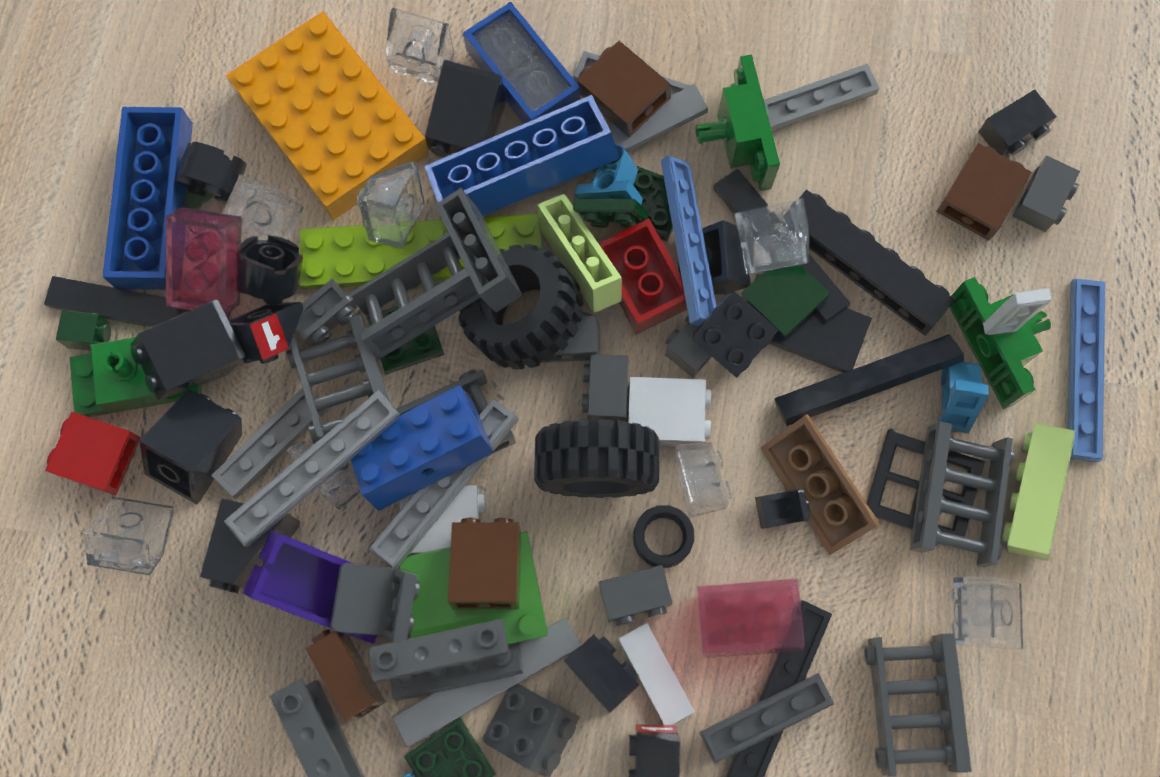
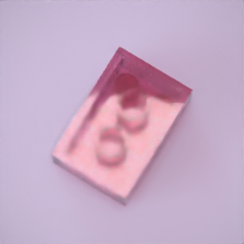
[166,207,242,315]
[697,578,805,658]

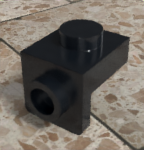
[755,489,809,529]

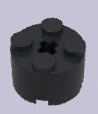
[175,142,247,205]
[236,235,303,305]

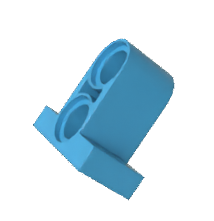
[575,145,643,204]
[937,362,989,433]

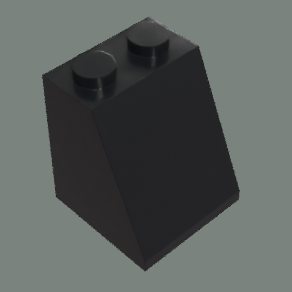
[425,59,506,157]
[131,299,246,401]
[139,389,242,505]
[200,499,301,594]

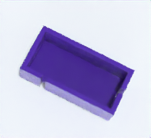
[243,530,378,645]

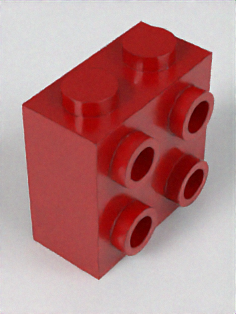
[45,411,141,496]

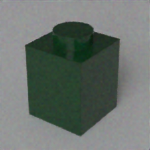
[55,310,111,351]

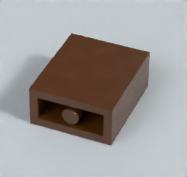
[577,40,671,138]
[936,143,1032,241]
[448,518,521,609]
[306,629,386,721]

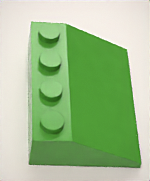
[400,531,548,644]

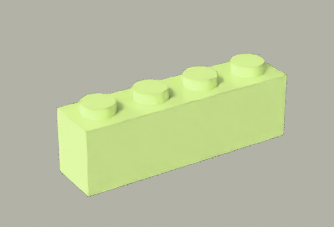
[537,194,622,313]
[1003,423,1075,561]

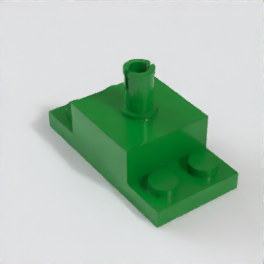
[695,54,780,191]
[949,277,1051,410]
[69,337,202,417]

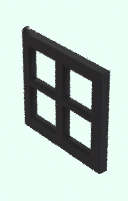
[866,429,985,537]

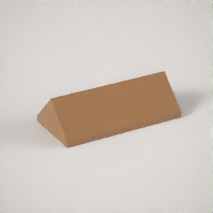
[760,414,880,555]

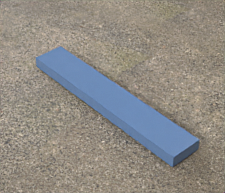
[661,155,716,326]
[1067,279,1105,462]

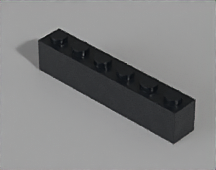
[782,189,955,336]

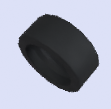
[633,505,695,568]

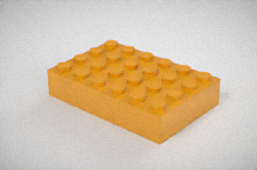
[225,11,430,221]

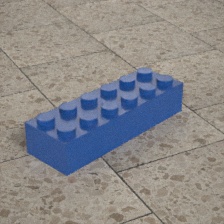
[424,95,619,216]
[103,107,193,290]

